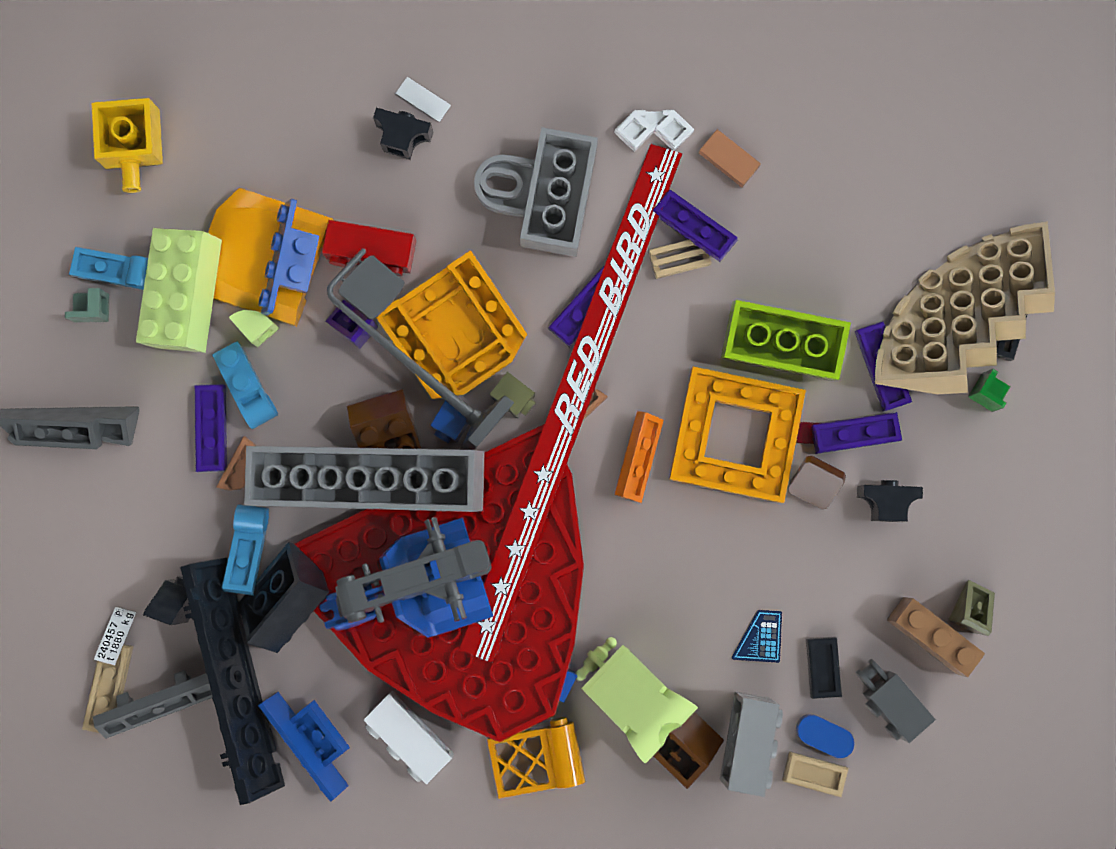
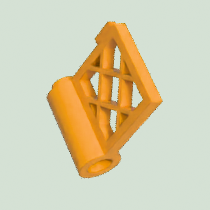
[487,717,586,799]

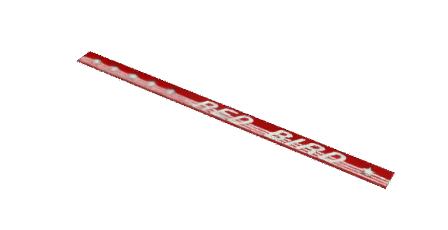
[459,144,683,663]

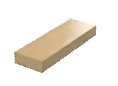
[82,644,133,733]

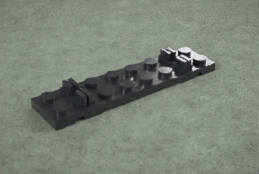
[180,557,285,805]

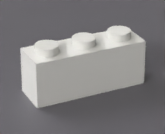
[364,691,454,785]

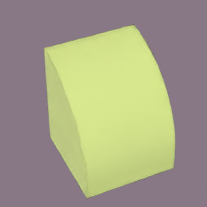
[229,310,279,347]

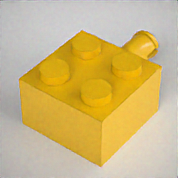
[92,98,163,193]

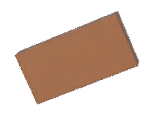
[699,129,761,188]

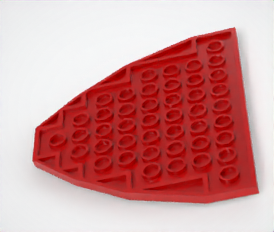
[294,424,584,742]

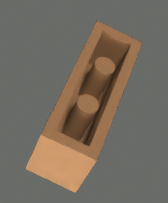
[887,597,985,677]

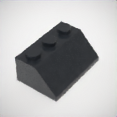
[239,542,329,653]

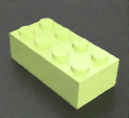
[136,228,222,353]

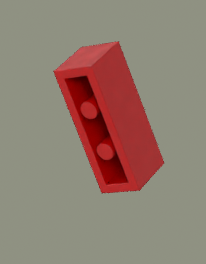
[322,220,416,276]

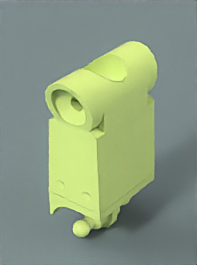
[575,637,698,764]

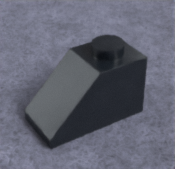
[143,576,191,626]

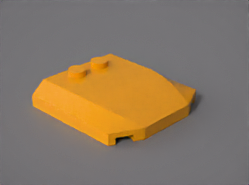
[208,188,334,327]
[376,250,527,399]

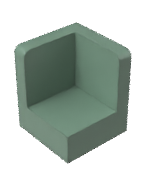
[65,288,109,322]

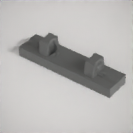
[93,670,212,739]

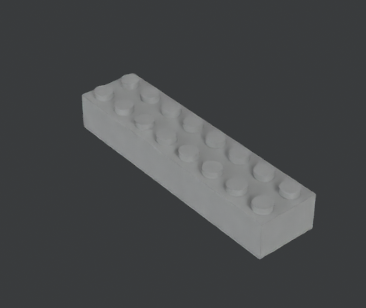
[244,446,484,512]

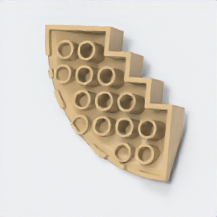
[875,221,1055,395]

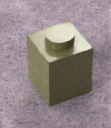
[489,371,536,419]

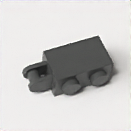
[856,659,936,743]

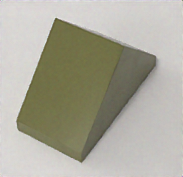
[948,580,995,636]

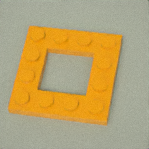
[669,366,806,503]

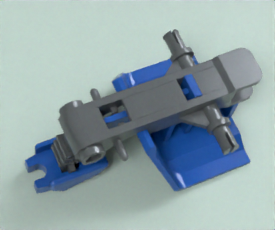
[319,518,494,637]

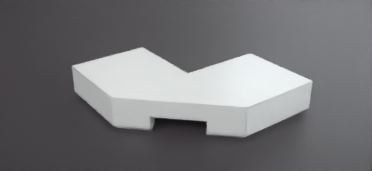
[614,110,694,152]

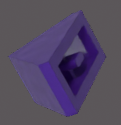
[325,300,378,349]

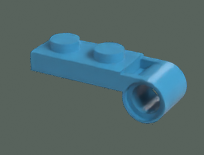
[69,247,148,290]
[212,341,278,429]
[222,504,269,595]

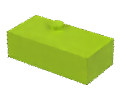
[721,300,851,380]

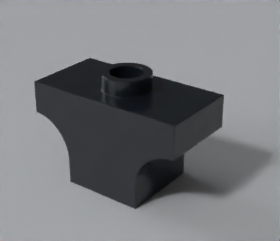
[373,107,434,160]
[857,480,923,522]

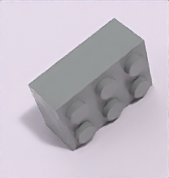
[720,691,783,797]

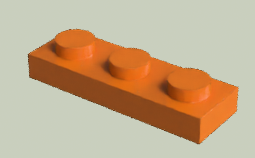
[614,411,664,503]

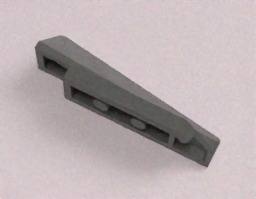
[0,406,139,449]

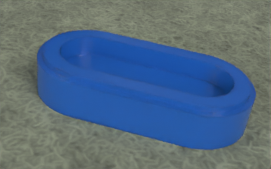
[796,714,855,758]

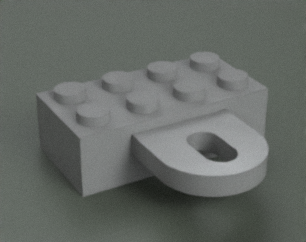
[474,127,598,257]

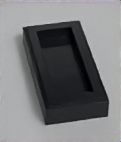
[806,637,842,699]

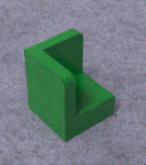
[968,369,1011,412]

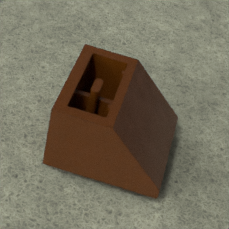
[347,389,422,449]
[653,712,724,789]

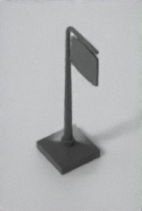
[327,248,514,450]

